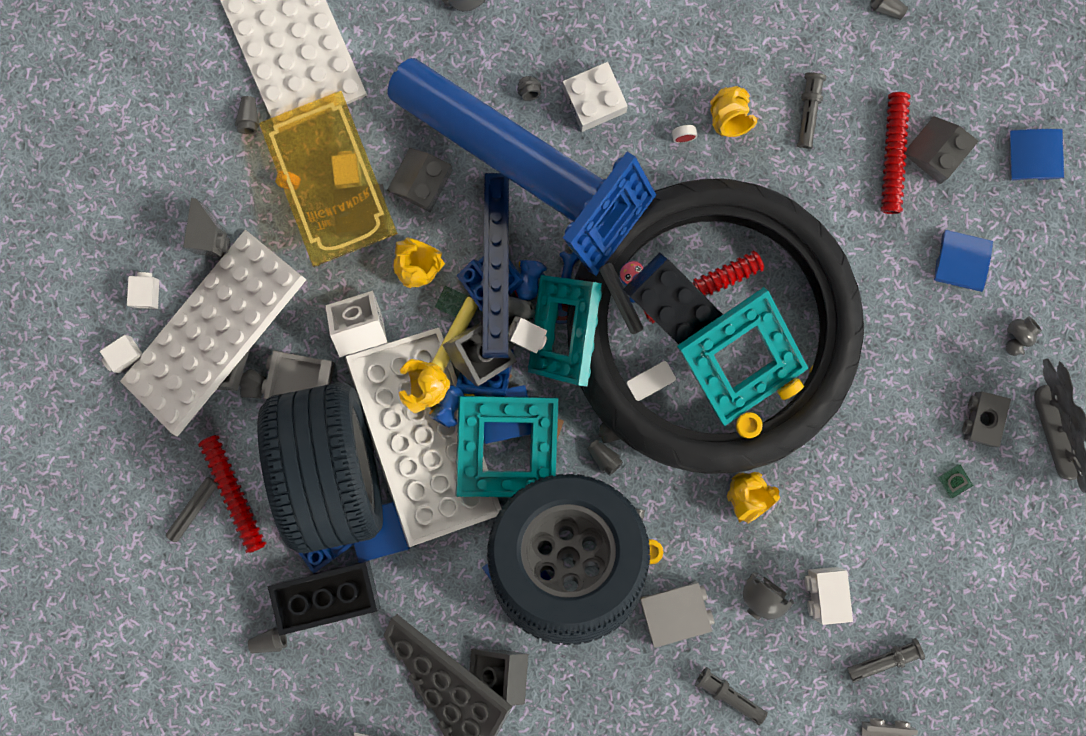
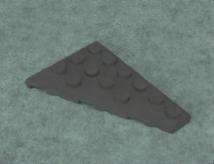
[383,614,513,736]

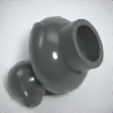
[1006,316,1042,356]

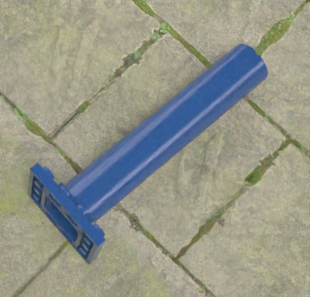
[387,58,656,276]

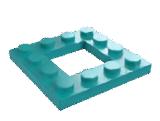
[528,275,602,386]
[677,287,809,426]
[455,396,559,497]

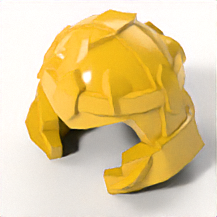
[710,86,759,137]
[393,237,445,288]
[399,359,450,414]
[727,472,780,524]

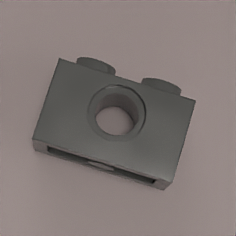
[962,391,1011,447]

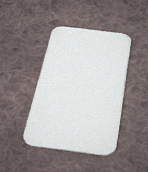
[627,361,676,401]

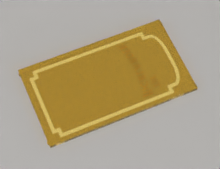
[259,91,398,267]

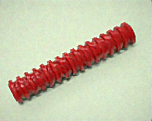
[880,92,911,214]
[644,251,764,324]
[198,435,267,553]

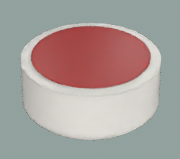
[672,125,697,143]

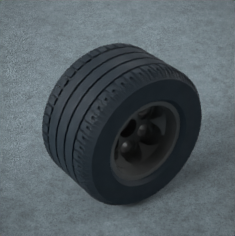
[257,382,383,553]
[487,474,650,645]

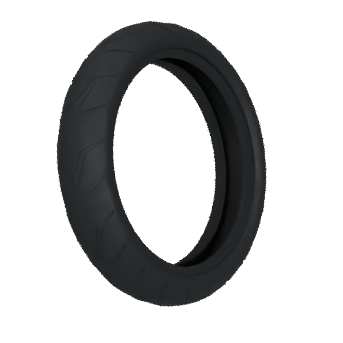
[567,178,864,474]

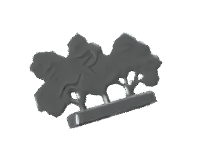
[1034,359,1086,493]

